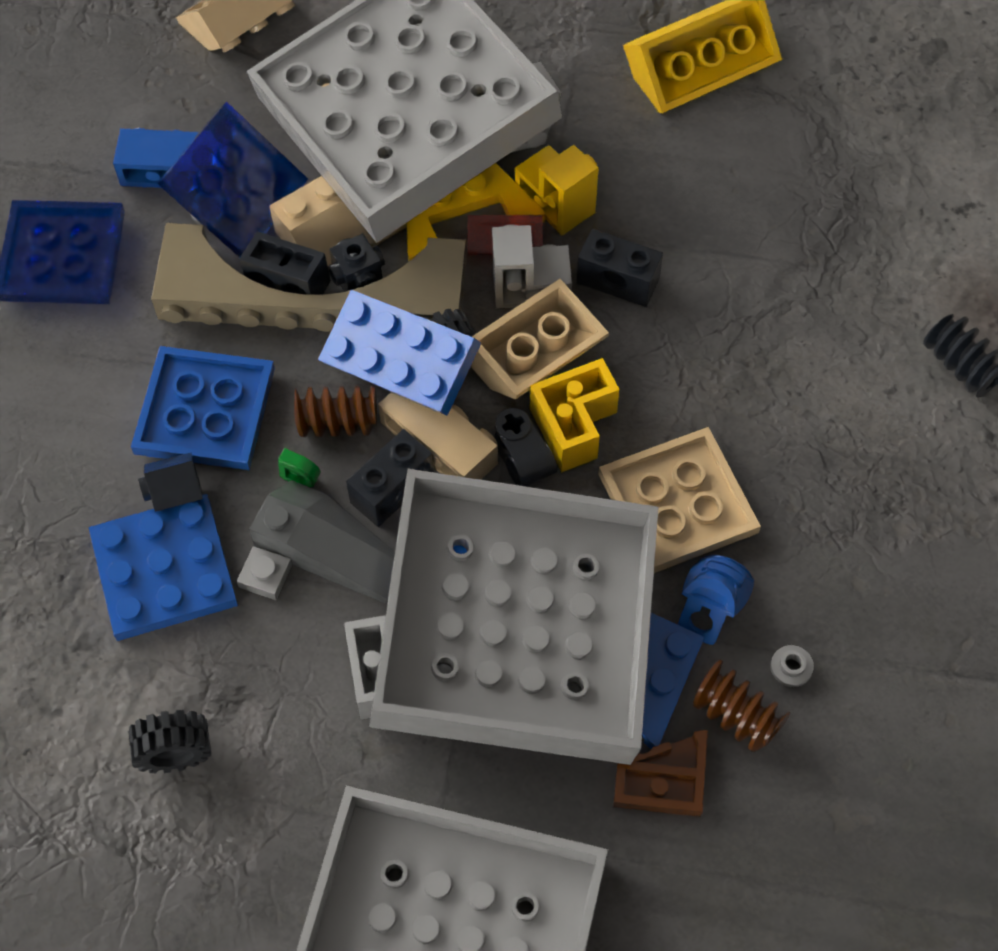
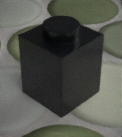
[138,452,203,512]

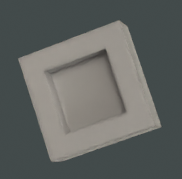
[237,546,292,601]

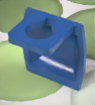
[677,555,754,645]

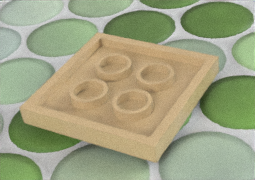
[598,427,761,573]

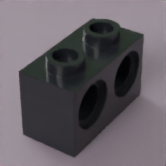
[239,231,331,295]
[346,429,434,527]

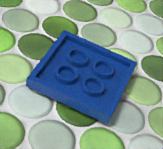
[131,346,275,470]
[88,494,238,641]

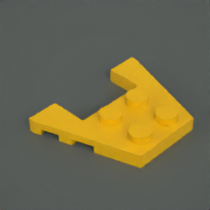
[407,163,545,261]

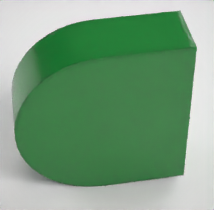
[278,448,321,487]

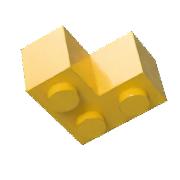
[515,145,599,236]
[530,358,620,473]

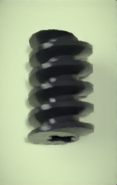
[923,314,998,398]

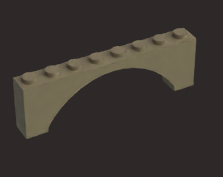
[151,223,466,332]

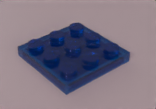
[157,102,308,258]
[0,200,125,304]

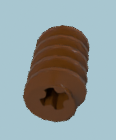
[294,386,377,438]
[693,660,791,752]

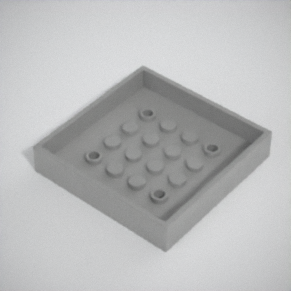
[247,0,562,243]
[369,469,658,765]
[297,785,608,951]

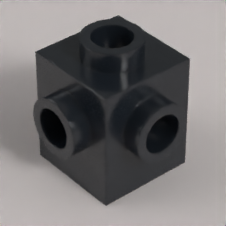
[328,233,385,292]

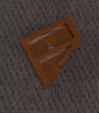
[613,730,708,817]

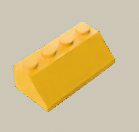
[623,0,782,113]

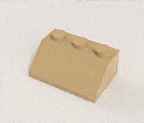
[176,0,295,52]
[269,176,407,266]
[471,279,609,399]

